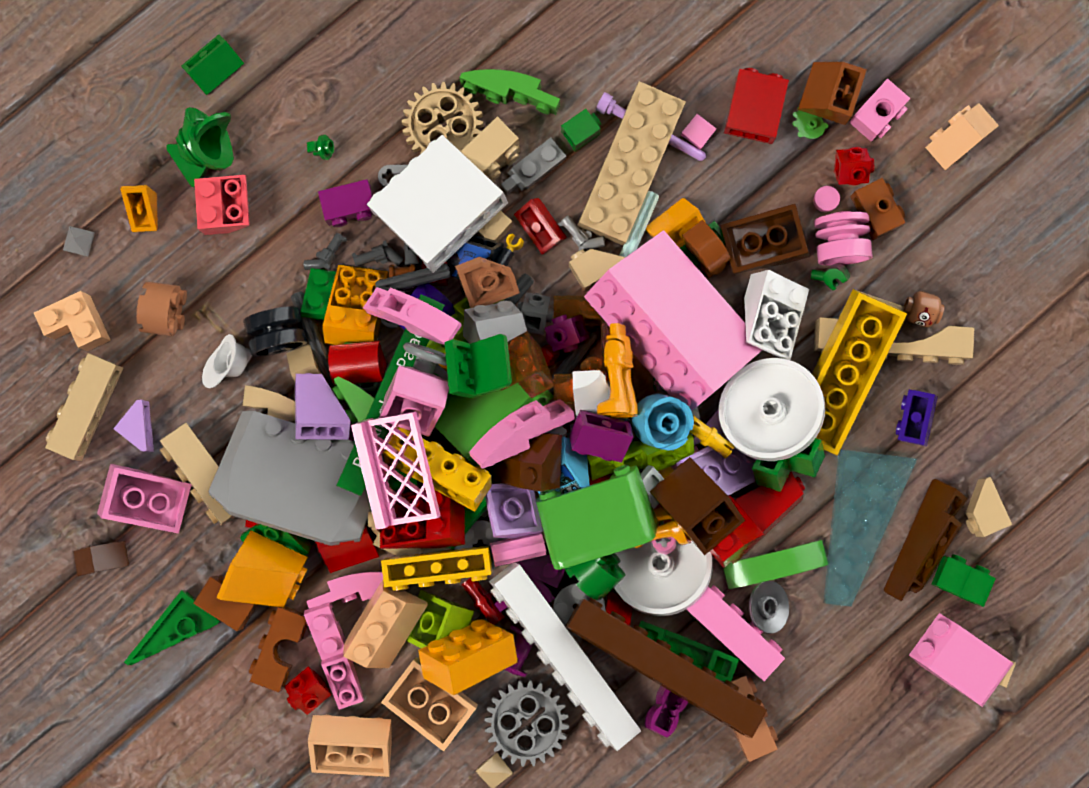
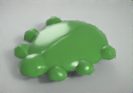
[792,108,828,139]

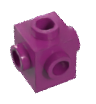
[545,314,589,353]

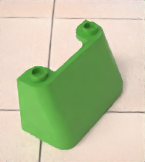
[536,464,658,570]

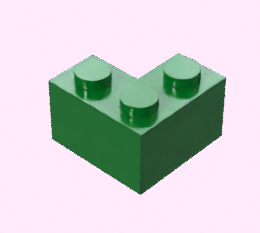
[752,438,825,492]

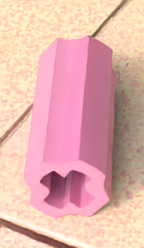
[490,533,546,567]

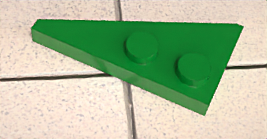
[124,590,221,666]

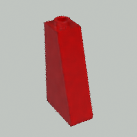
[732,472,805,564]

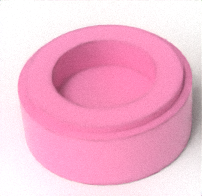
[813,186,840,212]

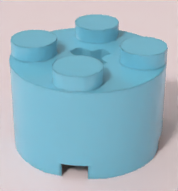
[632,394,694,450]

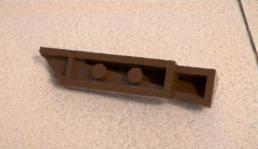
[884,479,968,601]

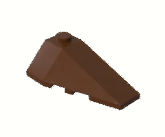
[485,433,562,492]

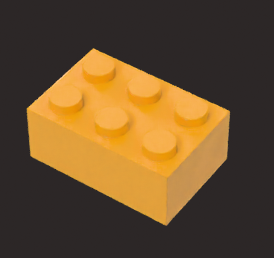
[418,619,518,695]

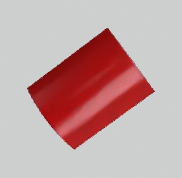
[328,341,387,386]

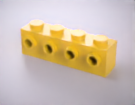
[383,427,492,512]
[381,546,493,590]

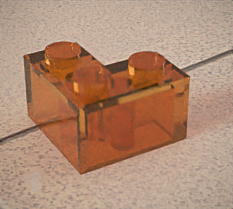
[500,331,554,398]

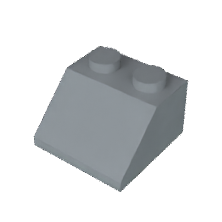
[463,301,532,357]

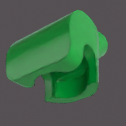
[811,264,850,291]

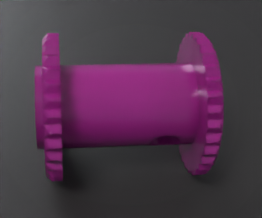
[504,625,534,677]

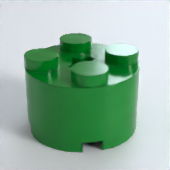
[565,553,626,600]

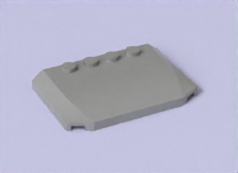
[208,411,388,546]

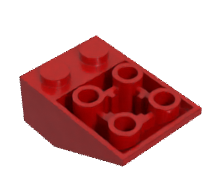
[380,490,465,549]

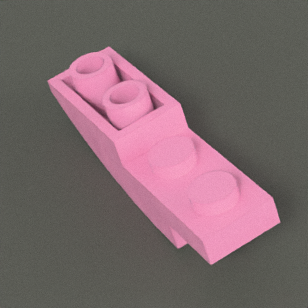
[363,287,462,345]
[470,399,575,469]
[306,571,409,609]
[304,602,364,710]

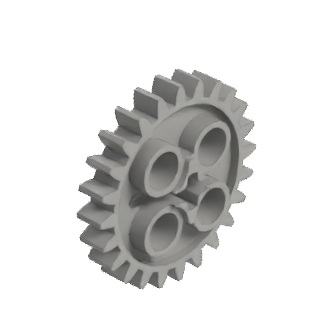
[484,679,569,767]

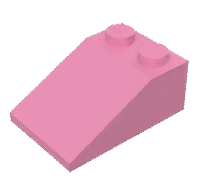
[97,464,191,534]
[909,613,1013,707]

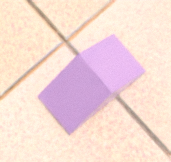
[114,400,154,452]

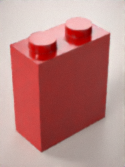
[724,68,789,144]

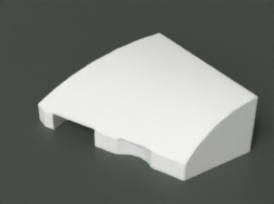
[573,370,610,418]

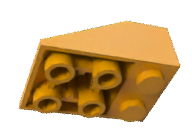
[322,265,388,345]

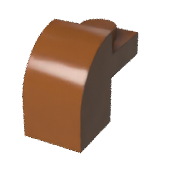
[682,220,731,279]

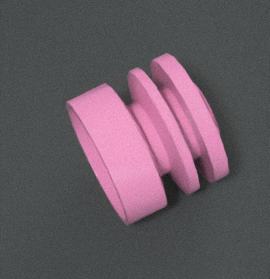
[814,211,873,266]

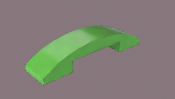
[723,540,828,589]

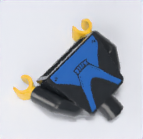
[446,234,524,294]

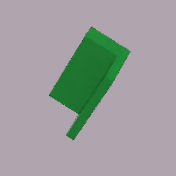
[181,34,244,95]

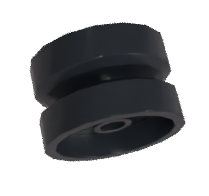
[243,306,307,357]

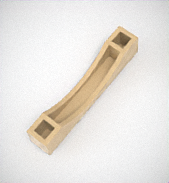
[814,318,974,365]

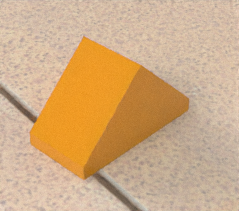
[120,185,158,232]

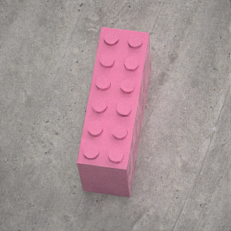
[584,230,762,411]

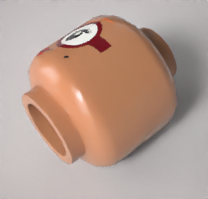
[903,291,944,328]

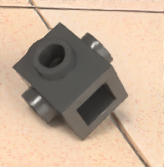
[517,292,554,335]

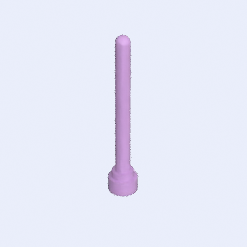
[595,92,706,161]

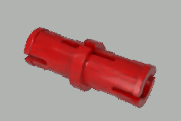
[461,578,505,625]

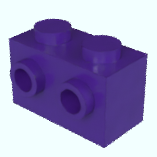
[896,389,938,447]

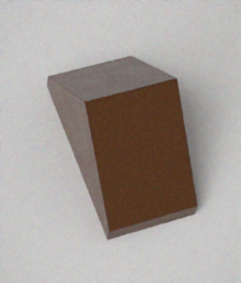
[73,541,130,576]

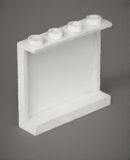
[367,135,508,273]

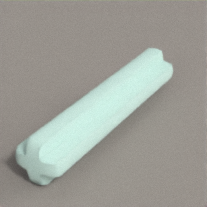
[619,191,659,257]

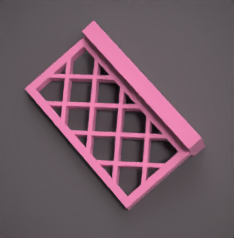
[351,411,441,529]

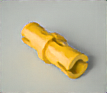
[690,415,735,458]

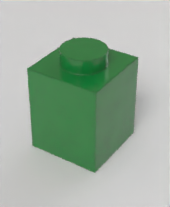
[561,109,601,152]

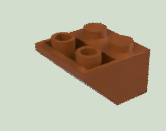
[798,62,867,125]

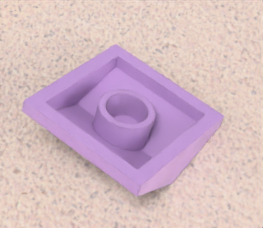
[485,483,543,539]

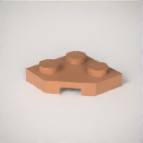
[455,257,520,308]

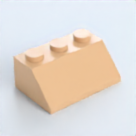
[343,579,428,668]
[308,715,392,777]

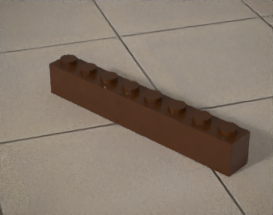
[565,597,767,738]

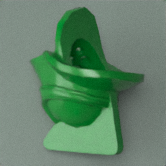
[166,107,234,187]

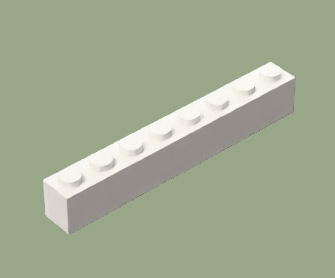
[489,562,641,751]

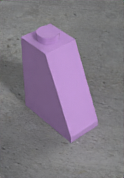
[295,373,350,440]

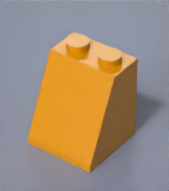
[217,530,308,607]

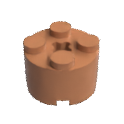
[137,281,187,336]

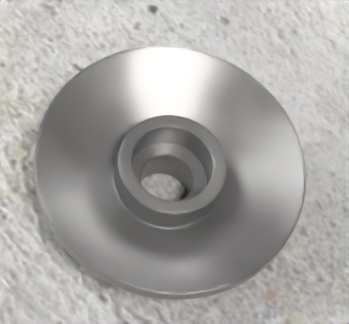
[749,581,789,633]

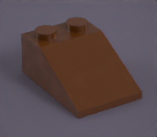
[721,204,810,274]

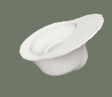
[202,334,252,388]

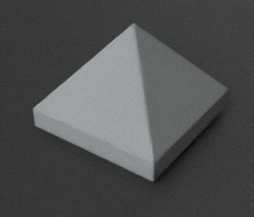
[63,226,95,257]

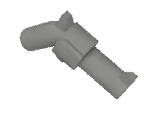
[558,216,605,251]

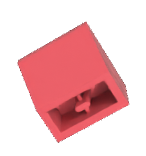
[194,175,250,235]

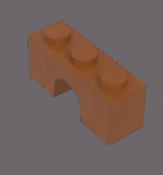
[249,606,308,693]

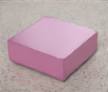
[681,114,716,150]

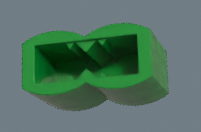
[931,554,996,607]

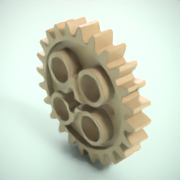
[402,82,484,154]

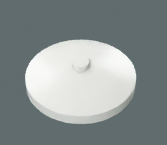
[719,358,825,461]
[614,520,713,616]

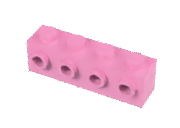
[686,585,785,681]

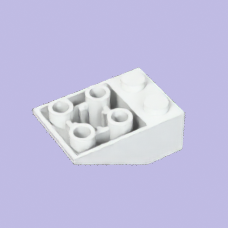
[744,270,809,360]

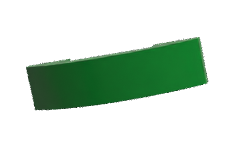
[639,620,739,682]

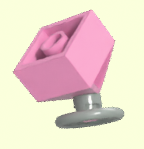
[379,342,449,437]

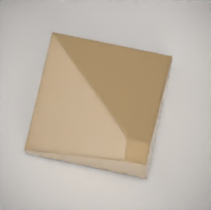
[476,752,513,788]

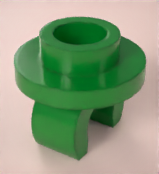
[307,135,334,160]

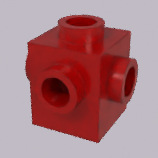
[834,147,875,186]
[284,666,332,715]

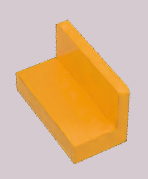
[645,198,706,248]

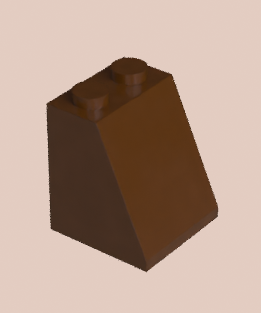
[650,457,745,556]

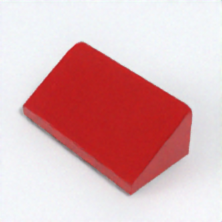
[514,198,567,255]

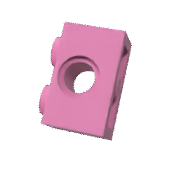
[849,79,910,142]

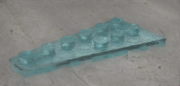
[823,450,917,607]

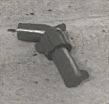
[303,233,348,270]
[352,240,404,266]

